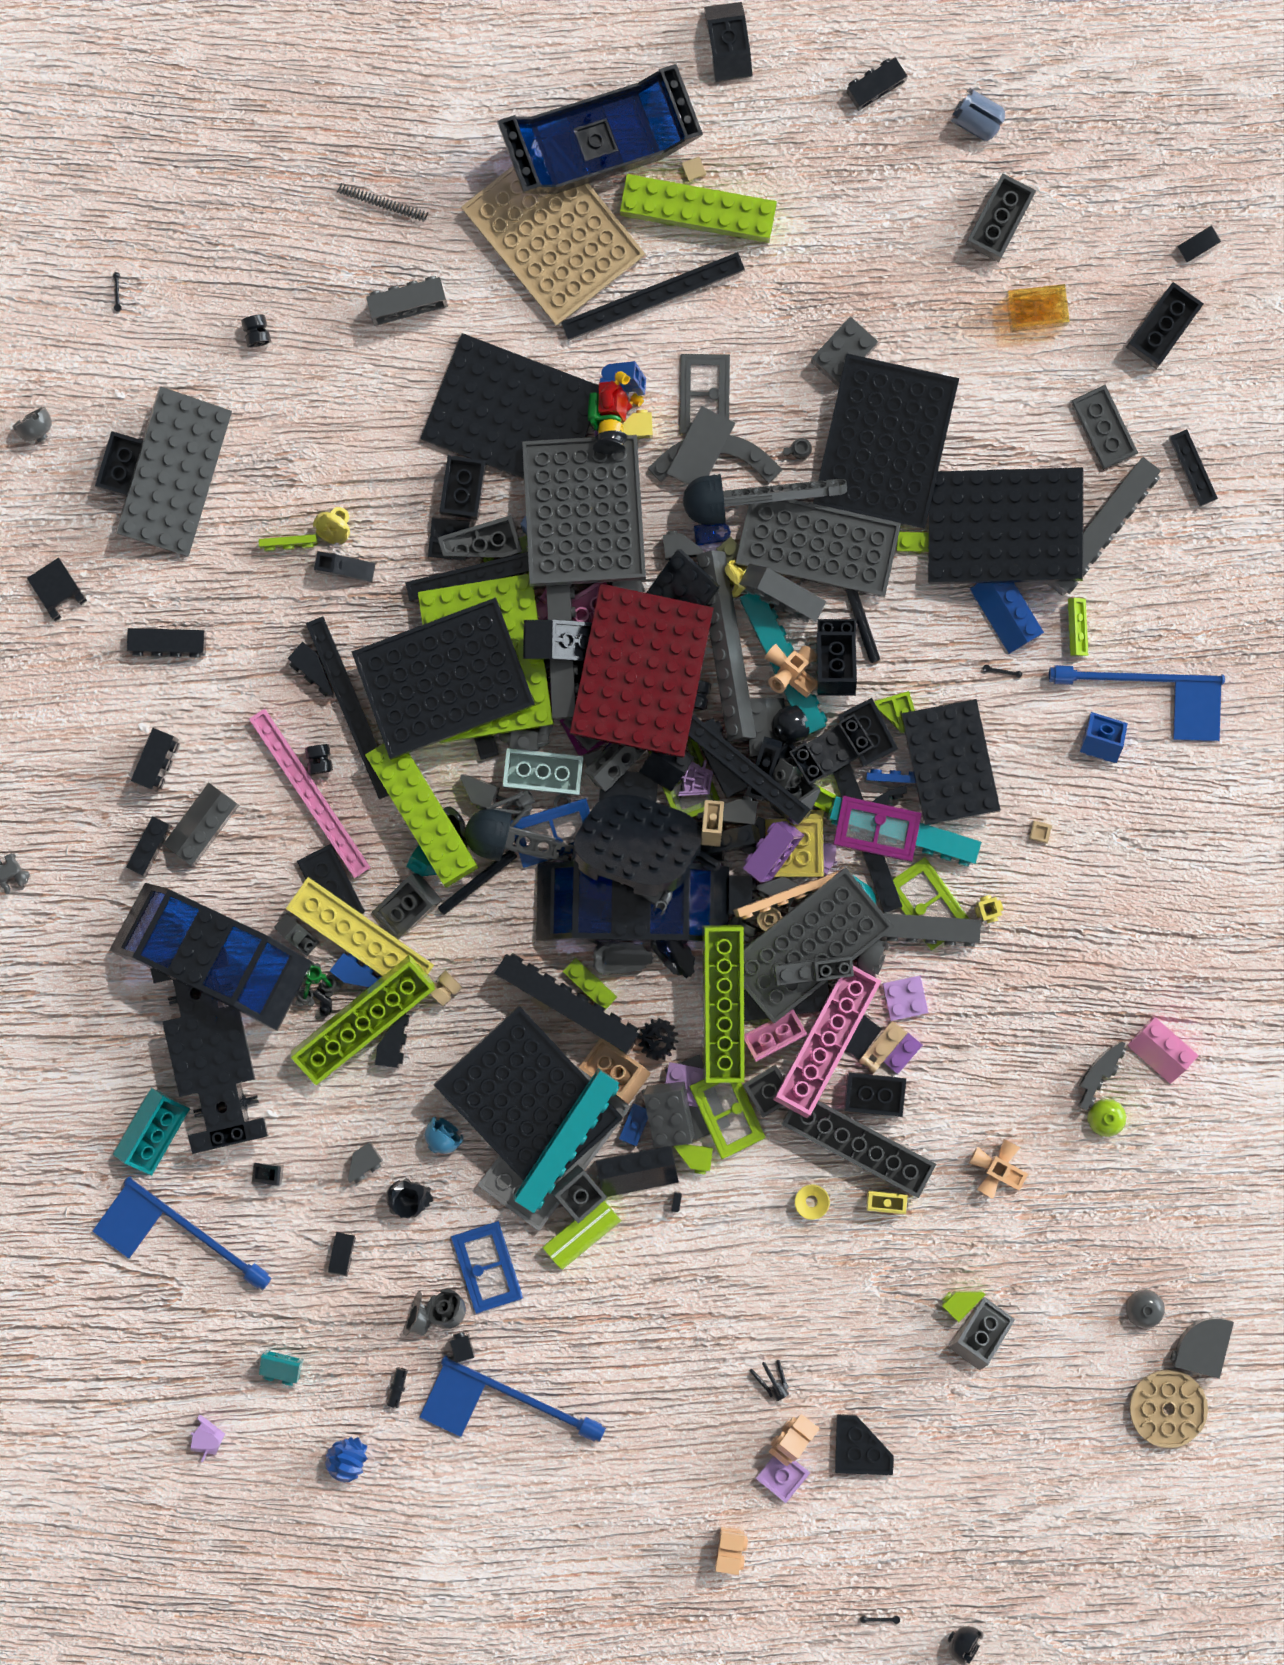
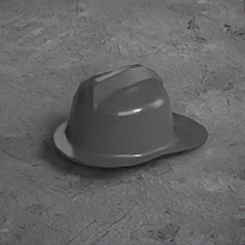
[403,1291,431,1336]

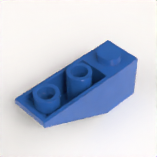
[330,953,381,987]

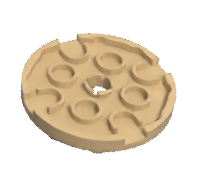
[1129,1369,1208,1448]

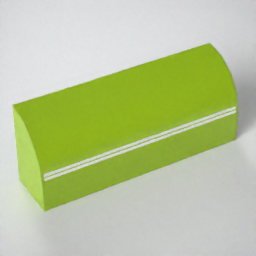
[542,1200,622,1270]

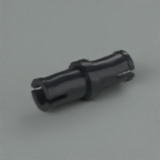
[387,1367,408,1408]

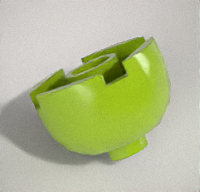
[1087,1098,1127,1137]

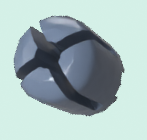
[950,88,1005,141]

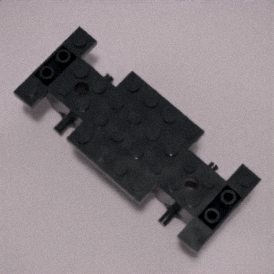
[150,947,269,1154]

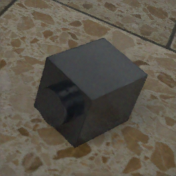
[450,1332,475,1363]

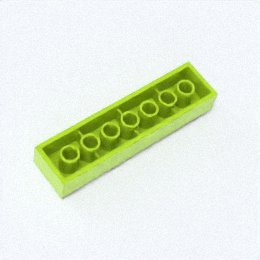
[620,174,777,243]
[365,744,479,888]
[702,925,745,1083]
[291,955,435,1085]

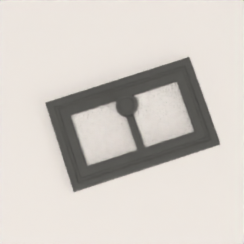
[679,354,730,434]

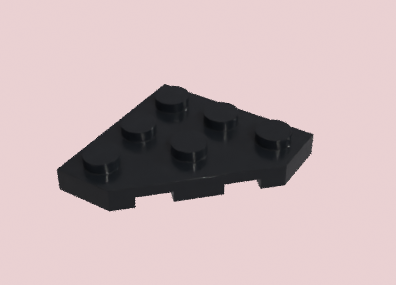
[835,1414,894,1475]

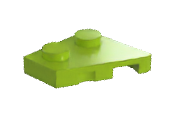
[874,691,915,733]

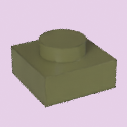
[716,537,739,563]

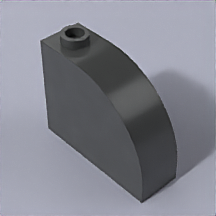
[1170,1317,1234,1379]

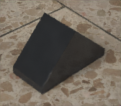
[252,1163,284,1186]

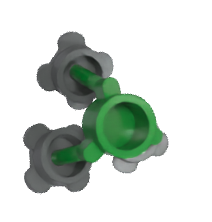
[296,962,341,1007]

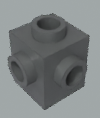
[772,758,802,789]

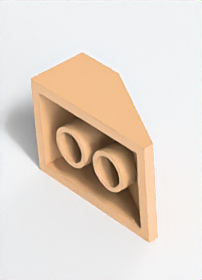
[579,1038,651,1104]

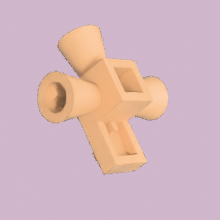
[764,644,817,698]
[968,1139,1028,1199]

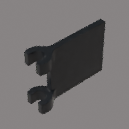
[27,557,87,622]
[846,1015,882,1060]

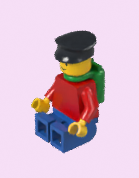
[587,361,646,454]

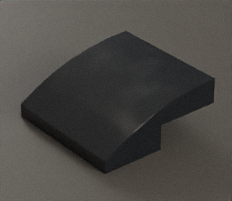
[428,517,470,561]

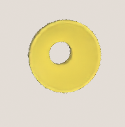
[795,1184,830,1220]

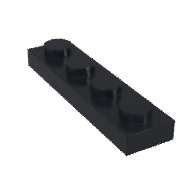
[1169,429,1218,507]

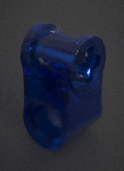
[693,523,731,546]

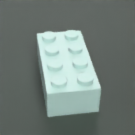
[503,748,584,796]

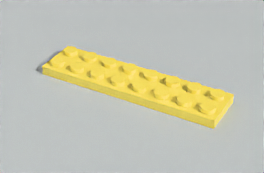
[286,877,434,976]

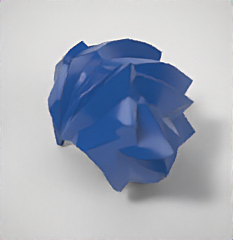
[325,1436,368,1483]

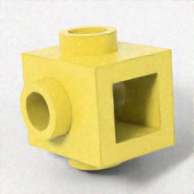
[974,895,1004,924]

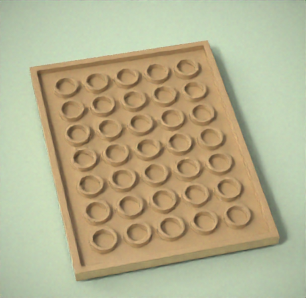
[461,136,646,326]

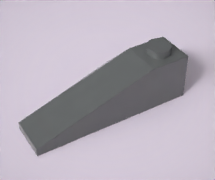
[438,515,522,558]

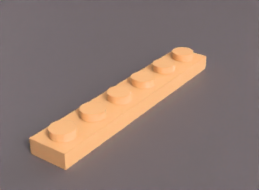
[733,870,841,920]

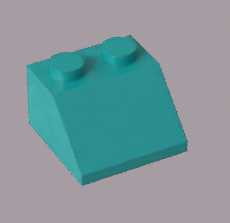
[259,1350,304,1386]

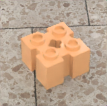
[768,1414,819,1466]
[715,1527,748,1575]

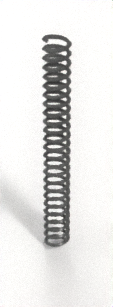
[337,183,428,222]

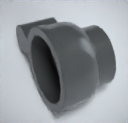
[783,438,812,459]
[729,915,759,941]

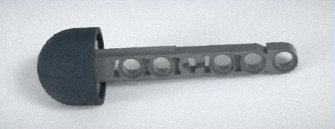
[683,474,847,525]
[465,809,574,862]

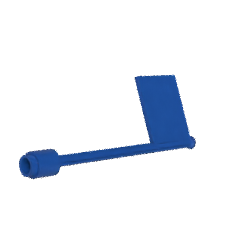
[1049,665,1225,741]
[92,1176,272,1291]
[419,1356,606,1442]

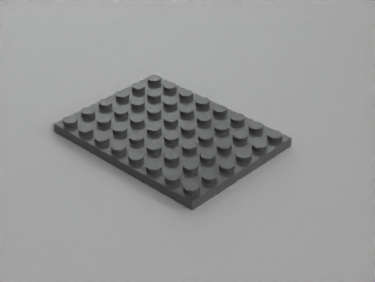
[522,435,646,587]

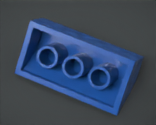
[970,582,1044,654]

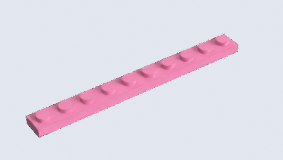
[249,708,371,878]

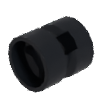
[241,314,271,348]
[694,680,712,710]
[305,744,333,775]

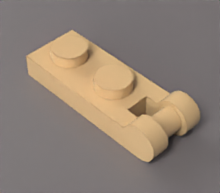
[858,1021,907,1074]

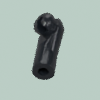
[313,988,332,1017]

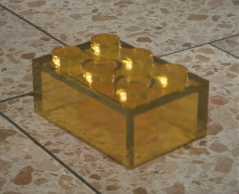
[1006,284,1070,333]

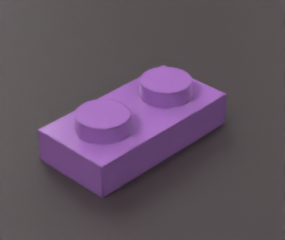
[883,1033,923,1074]

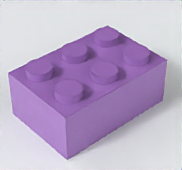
[743,821,805,882]

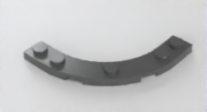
[648,435,783,484]

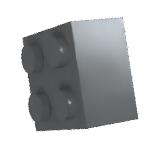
[742,1065,784,1118]
[551,1165,607,1223]

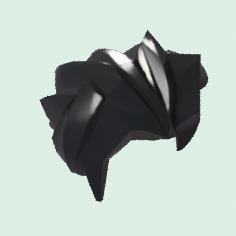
[386,1178,433,1219]

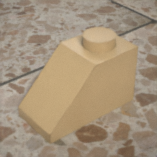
[701,800,724,846]

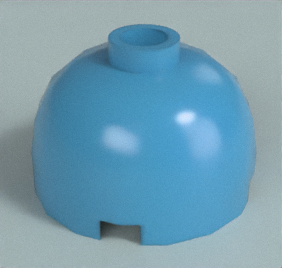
[424,1117,464,1154]

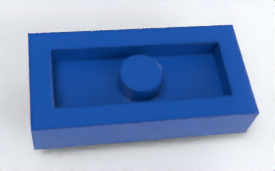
[619,1103,648,1146]

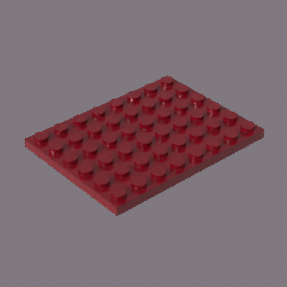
[569,583,714,758]

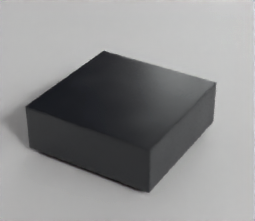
[671,1191,682,1212]

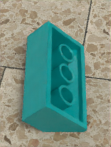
[113,1088,190,1176]

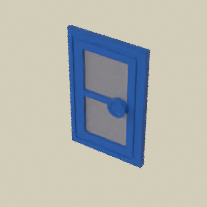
[510,798,590,868]
[451,1221,523,1314]

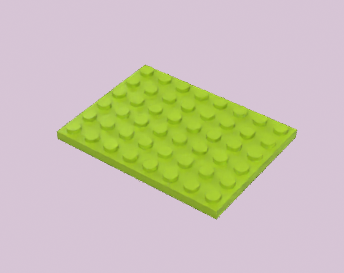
[418,574,554,743]

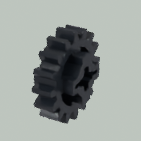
[638,1018,679,1061]

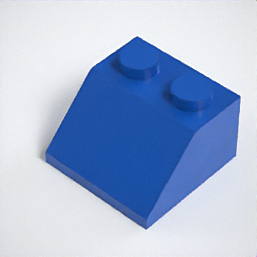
[1080,712,1128,763]

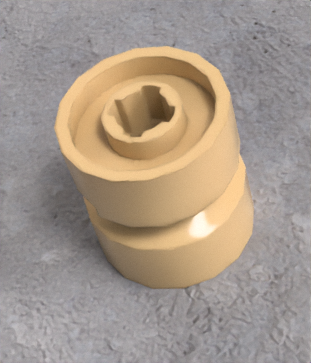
[756,907,782,932]
[430,970,463,1007]

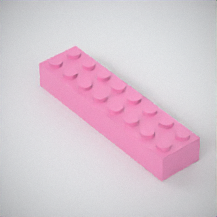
[773,966,881,1118]

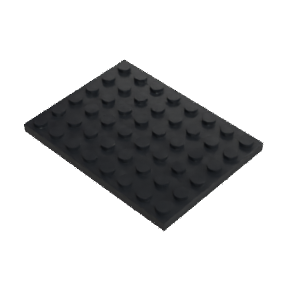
[420,333,599,479]
[813,353,959,529]
[928,467,1084,584]
[351,597,536,760]
[433,1005,623,1181]

